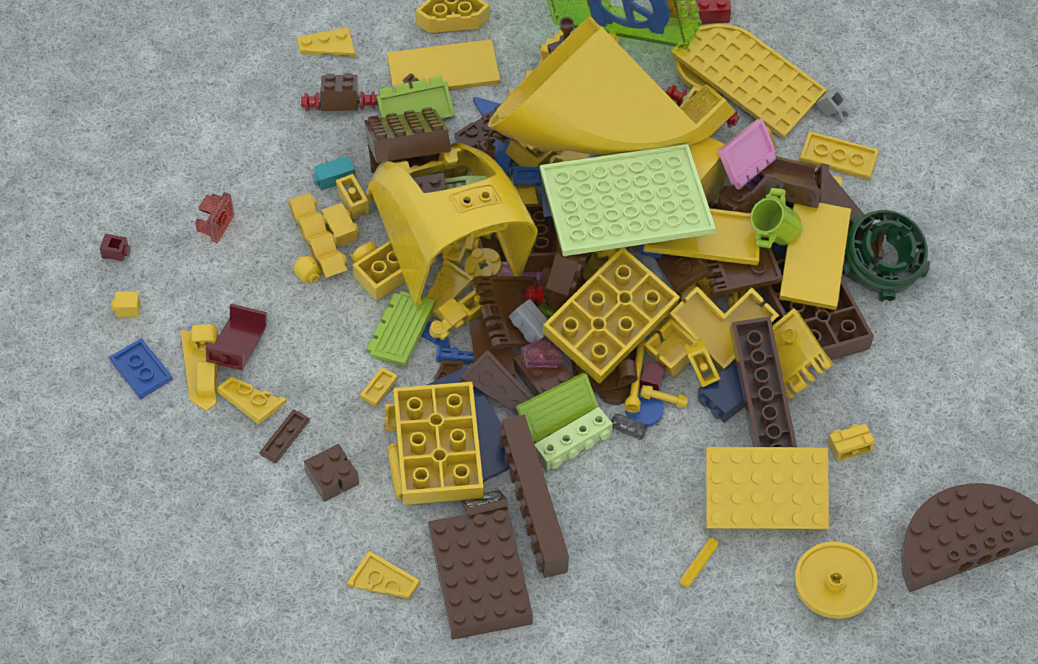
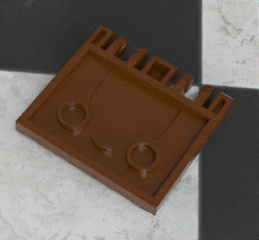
[701,237,783,298]
[472,276,554,349]

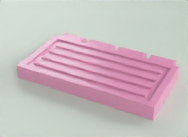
[718,119,776,189]

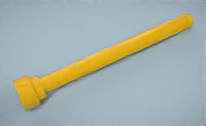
[624,337,646,413]

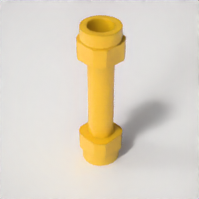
[640,385,688,408]

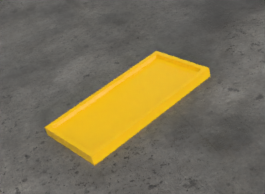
[387,39,500,92]
[779,203,851,310]
[643,209,759,265]

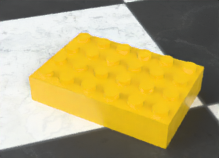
[542,247,680,384]
[393,382,484,505]
[705,447,829,530]

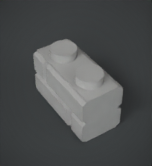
[509,299,548,346]

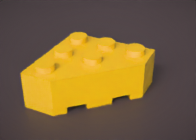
[415,0,490,33]

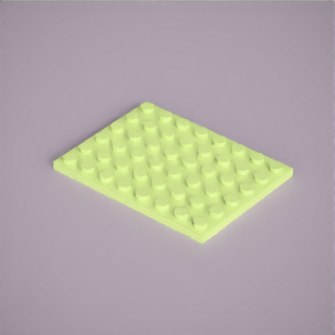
[540,144,716,256]

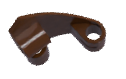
[571,359,638,393]

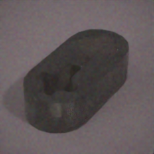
[611,414,648,440]

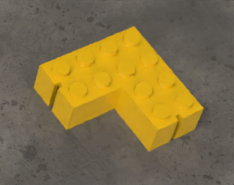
[667,287,779,371]

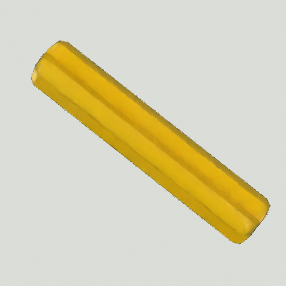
[680,538,719,588]

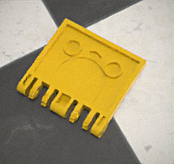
[772,308,833,399]

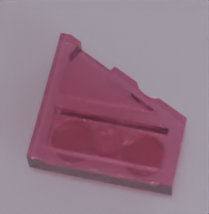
[520,337,563,368]

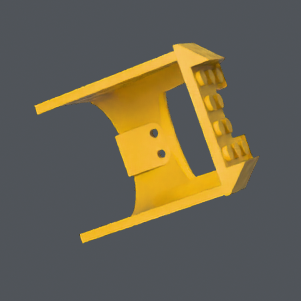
[488,15,736,156]
[366,143,538,306]

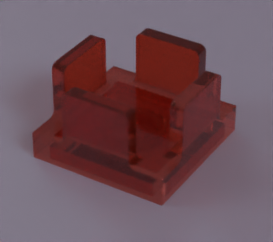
[195,192,234,243]

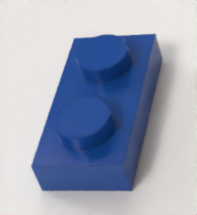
[513,167,540,187]

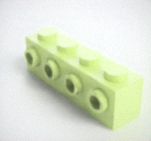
[534,407,613,471]

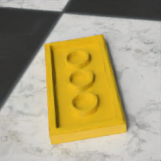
[799,131,879,181]

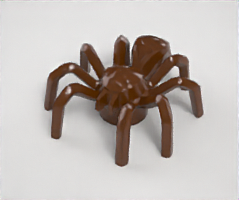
[475,130,505,160]

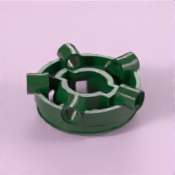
[842,210,930,302]

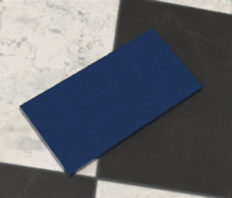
[427,366,510,482]

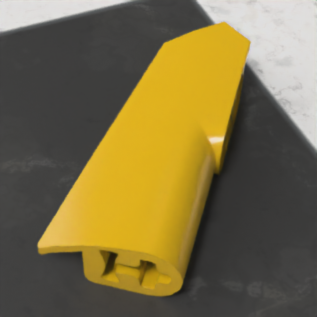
[180,324,218,411]

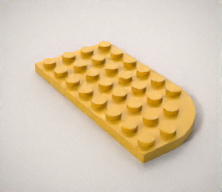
[670,24,827,139]

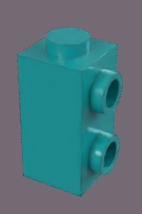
[312,156,356,191]

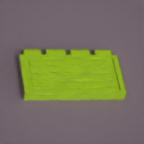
[376,76,455,120]
[366,291,436,367]
[516,373,599,444]

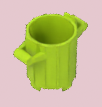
[750,188,803,248]

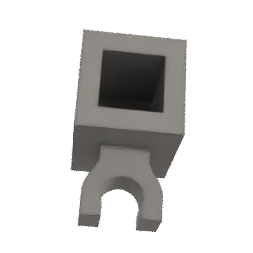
[815,87,851,123]

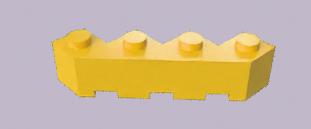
[286,192,348,278]

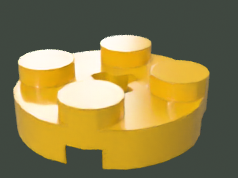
[465,248,503,277]

